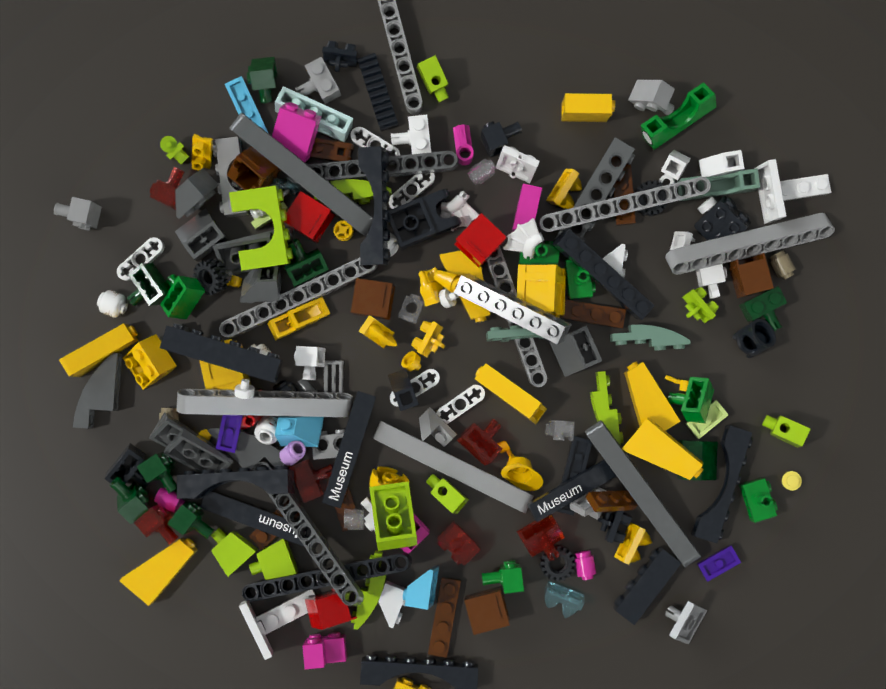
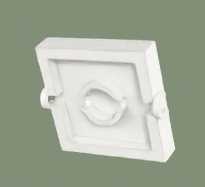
[496,145,540,183]

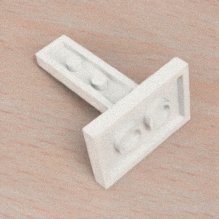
[754,159,831,224]
[239,590,315,660]

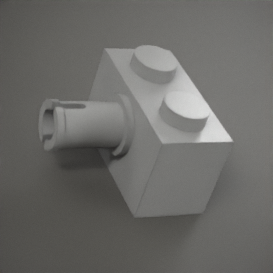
[295,57,341,104]
[628,80,675,115]
[54,197,102,231]

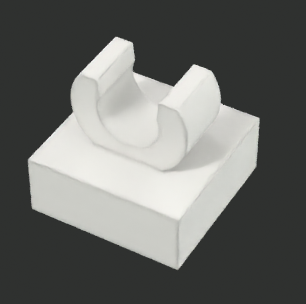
[670,231,695,250]

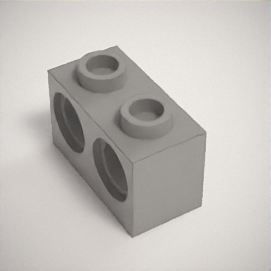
[312,429,345,460]

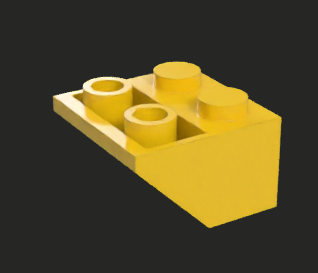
[123,334,177,390]

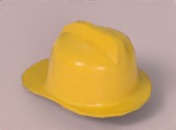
[501,455,543,491]

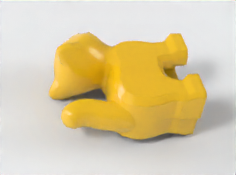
[419,267,443,306]

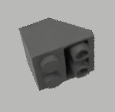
[175,168,219,219]
[175,209,228,262]
[240,265,282,303]
[549,325,602,377]

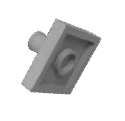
[665,601,707,644]

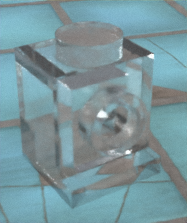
[545,420,574,441]
[344,509,364,530]

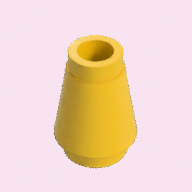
[434,270,461,293]

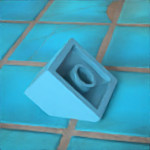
[275,416,324,447]
[403,565,439,610]

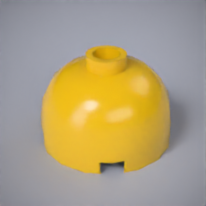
[369,466,409,487]

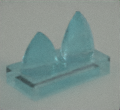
[544,581,584,618]

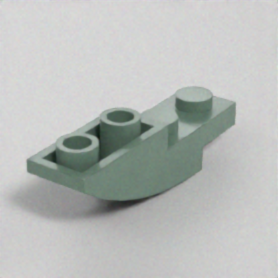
[610,325,690,351]

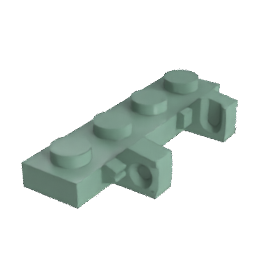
[486,325,545,342]

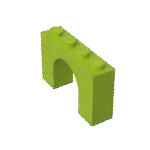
[229,185,293,271]

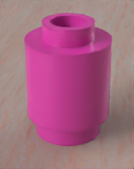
[154,488,185,513]
[575,551,597,580]

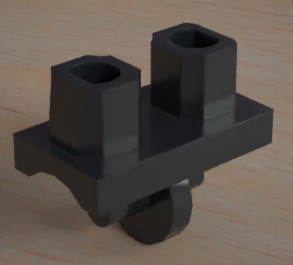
[322,40,357,72]
[597,511,632,543]

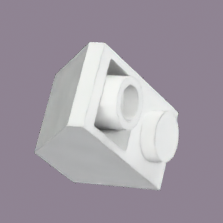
[699,150,745,177]
[595,244,628,281]
[378,580,405,628]

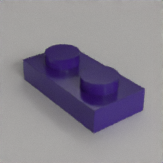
[216,415,243,453]
[697,545,741,582]

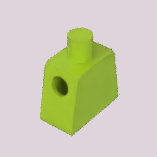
[416,55,449,102]
[762,415,810,448]
[426,474,469,514]
[211,528,258,577]
[249,539,298,580]

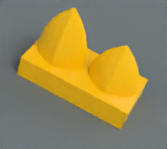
[546,168,582,209]
[359,315,397,348]
[614,522,652,565]

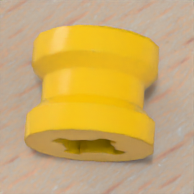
[334,221,354,241]

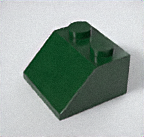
[677,440,718,481]

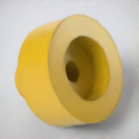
[401,351,421,371]

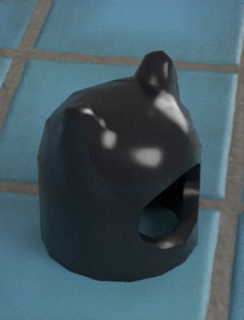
[732,319,776,358]

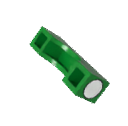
[641,82,716,150]

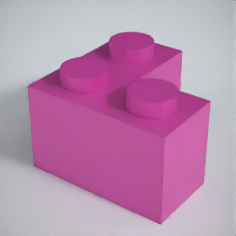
[302,632,347,669]

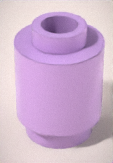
[280,441,306,466]

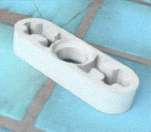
[351,127,400,165]
[389,173,435,209]
[117,237,165,281]
[390,369,440,407]
[436,385,485,424]

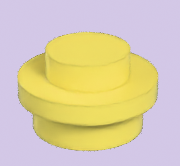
[782,471,802,491]

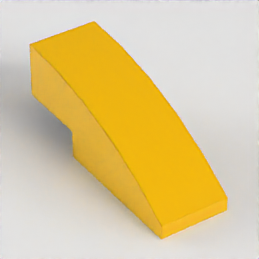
[267,297,331,341]

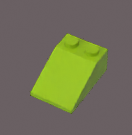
[369,481,418,551]

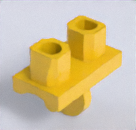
[192,134,213,171]
[411,321,446,358]

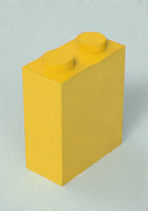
[561,93,615,122]

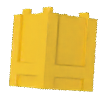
[517,265,566,318]
[199,339,251,390]

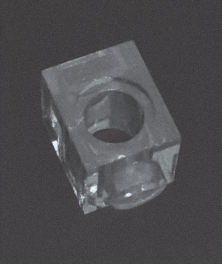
[398,294,424,324]

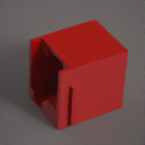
[284,191,335,244]
[454,213,507,268]
[305,588,357,630]

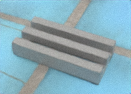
[324,361,344,393]

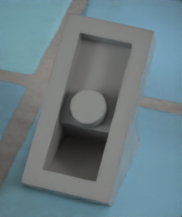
[419,407,457,447]
[570,487,606,519]

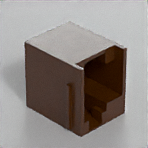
[227,146,281,190]
[728,253,774,298]
[351,278,395,320]
[464,586,510,635]

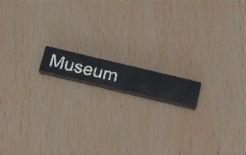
[322,391,376,509]
[527,452,631,522]
[200,491,311,546]

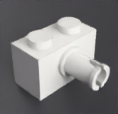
[391,115,431,154]

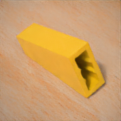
[440,251,490,323]
[59,323,139,377]
[624,361,680,431]
[475,364,547,424]
[622,417,704,480]
[119,537,198,606]

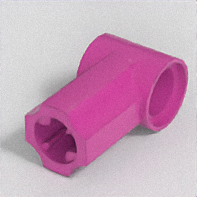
[453,124,474,165]

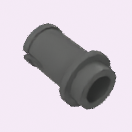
[296,378,318,392]

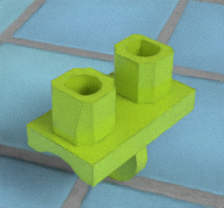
[160,136,189,164]
[682,287,719,323]

